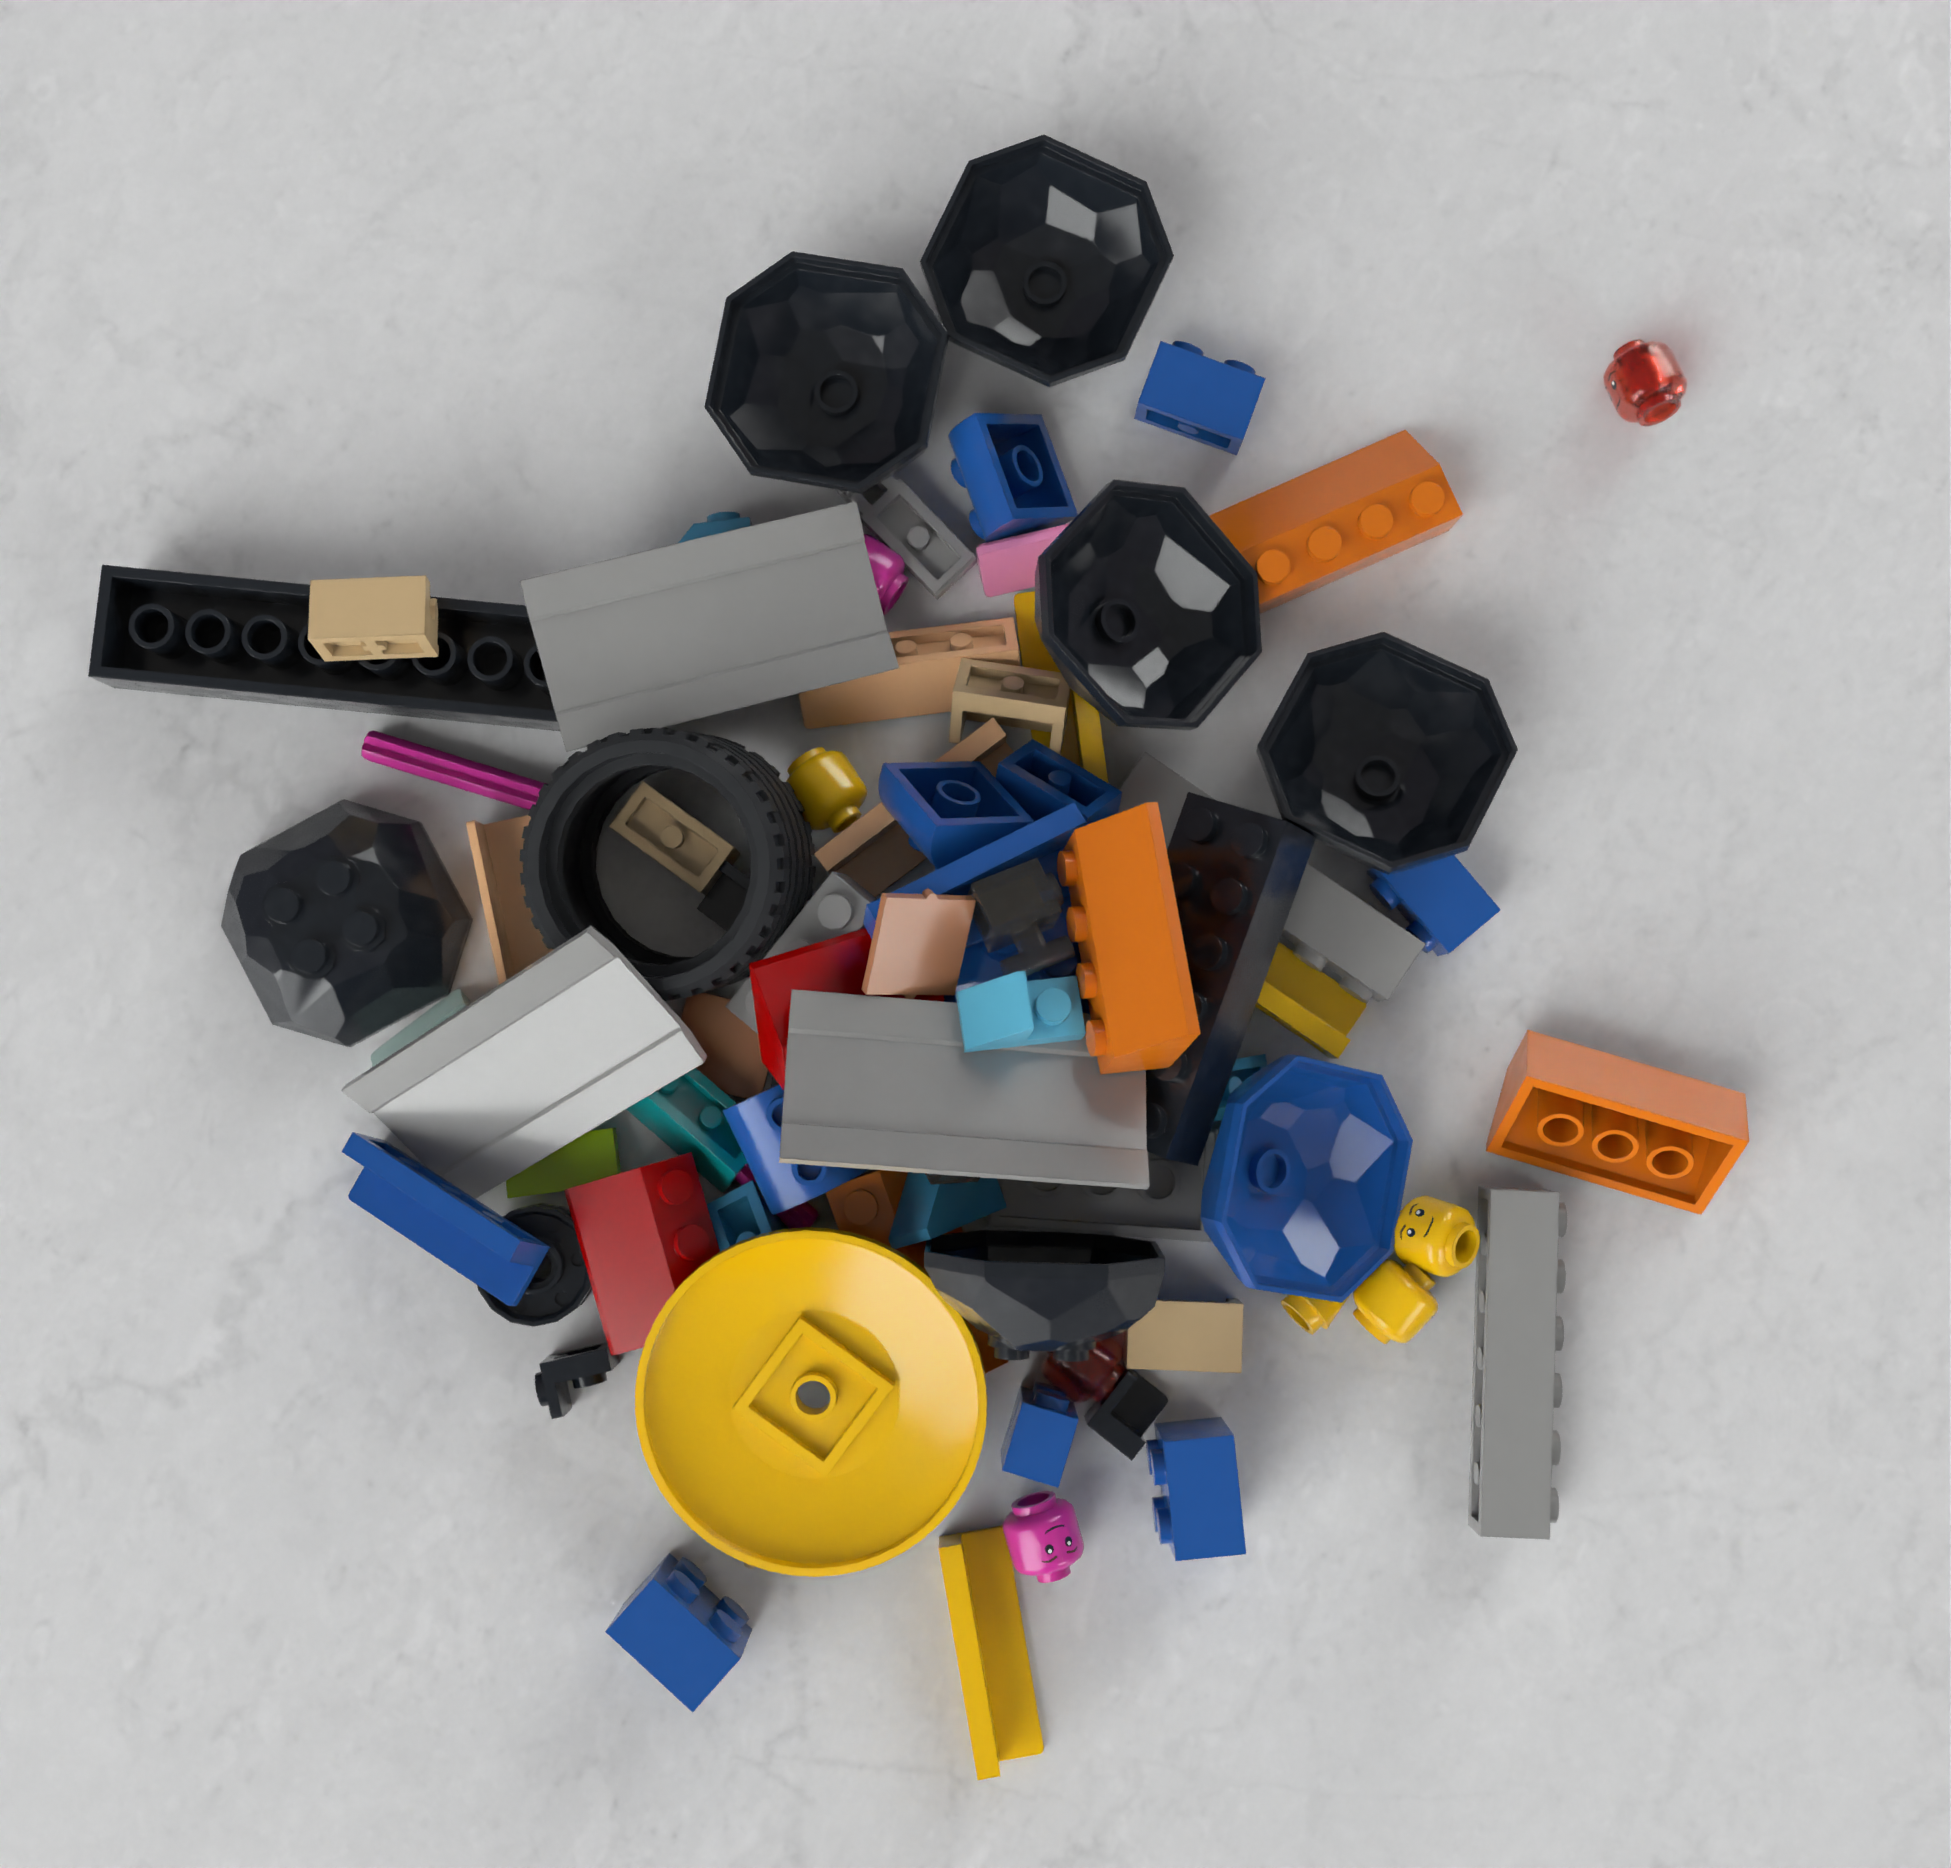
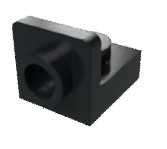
[535,1342,620,1419]

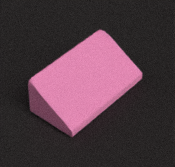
[976,523,1070,597]

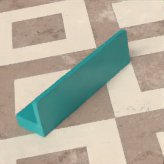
[626,1068,747,1193]

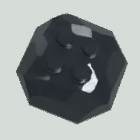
[920,135,1174,387]
[704,251,949,493]
[1035,479,1262,730]
[1256,632,1518,875]
[221,799,473,1047]
[924,1230,1165,1362]

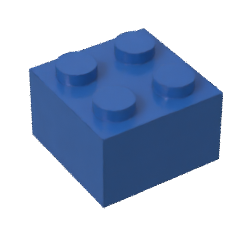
[1146,1417,1246,1561]
[605,1553,752,1713]

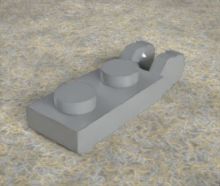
[835,476,977,600]

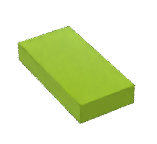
[506,1127,621,1198]

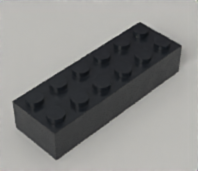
[1146,792,1316,1166]

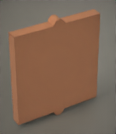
[862,889,976,999]
[681,993,769,1099]

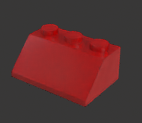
[749,928,944,1090]
[564,1152,720,1356]

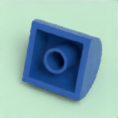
[948,413,1078,543]
[878,761,1035,871]
[722,1083,869,1215]

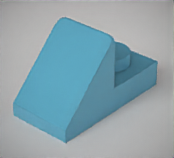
[956,971,1086,1053]

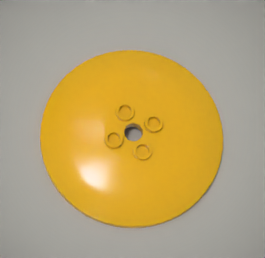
[635,1227,988,1577]

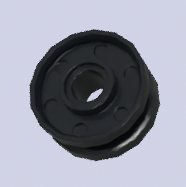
[477,1203,592,1327]

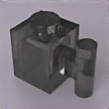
[968,858,1075,976]

